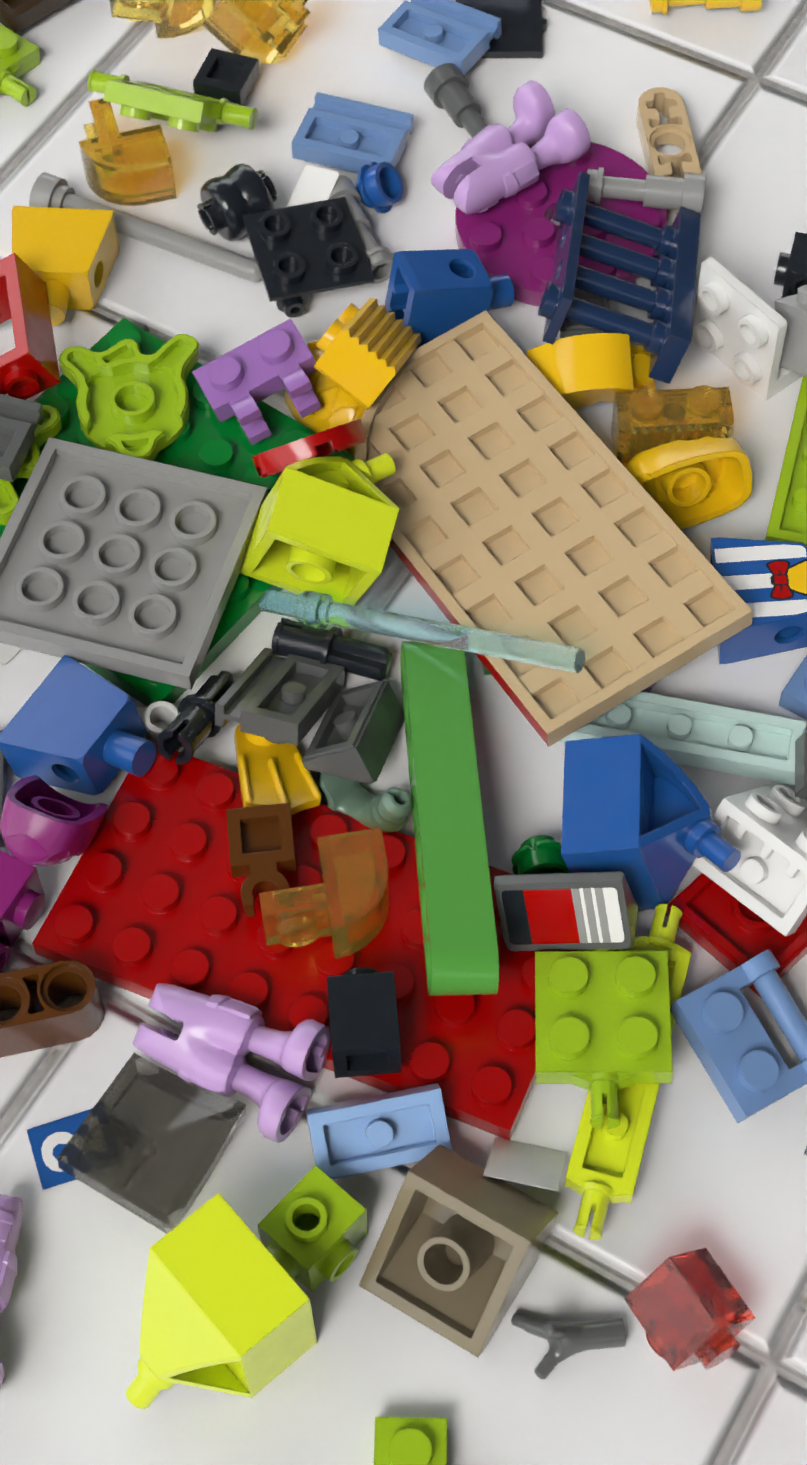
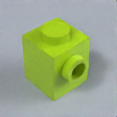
[258,1165,368,1292]

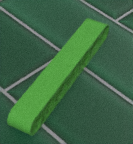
[400,640,499,996]

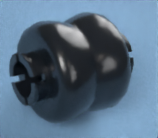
[197,163,277,242]

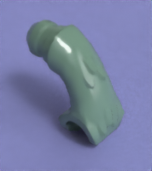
[315,773,412,832]

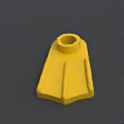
[234,724,321,815]

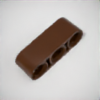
[0,960,104,1058]

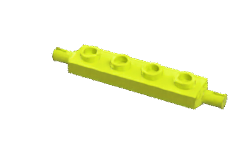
[565,904,691,1240]

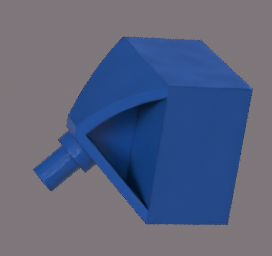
[561,734,741,910]

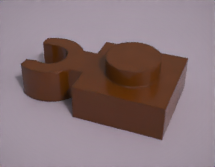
[226,803,297,917]

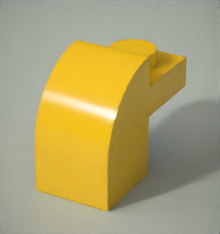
[526,333,657,410]

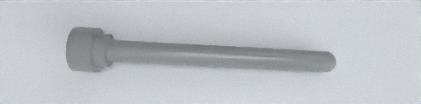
[29,172,262,282]

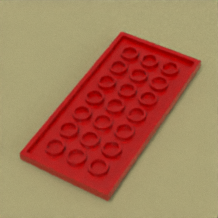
[32,740,579,1140]

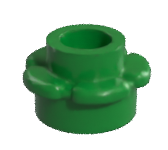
[511,835,570,875]

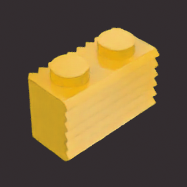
[314,298,422,410]

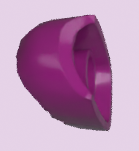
[0,775,108,866]

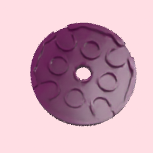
[455,142,667,306]

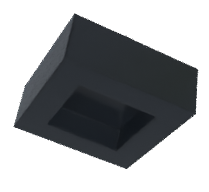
[193,48,260,106]

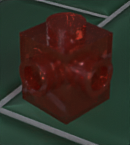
[624,1247,756,1371]

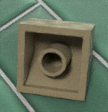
[359,1144,559,1357]

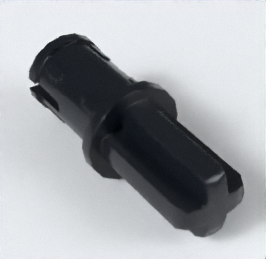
[271,617,392,681]
[156,671,235,765]

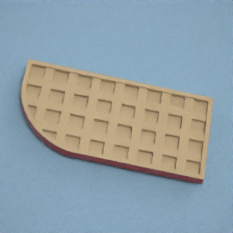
[355,310,753,747]

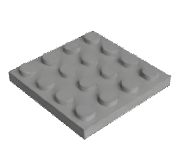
[0,437,268,690]

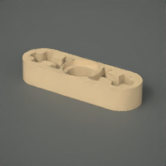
[636,87,702,214]

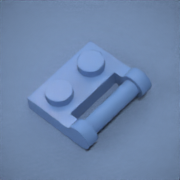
[670,949,807,1124]

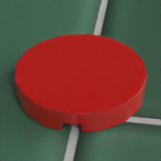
[252,419,367,478]

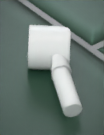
[134,701,178,743]

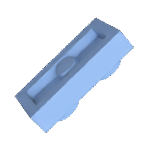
[306,1083,452,1179]

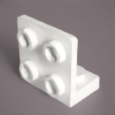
[692,257,803,400]
[692,784,807,937]

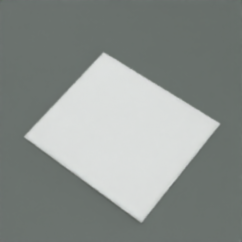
[483,1137,568,1191]

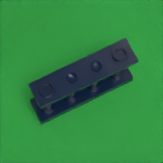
[538,171,701,384]

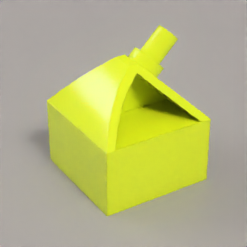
[240,453,399,612]
[126,1193,317,1409]

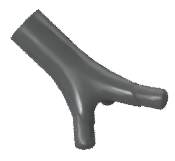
[511,1312,626,1380]

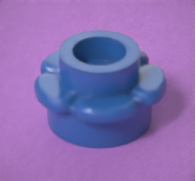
[356,162,403,213]

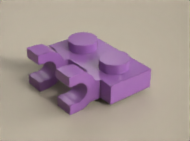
[192,318,322,445]

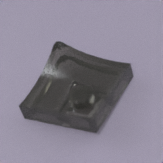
[57,1053,246,1234]

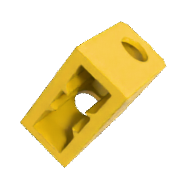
[12,206,120,326]

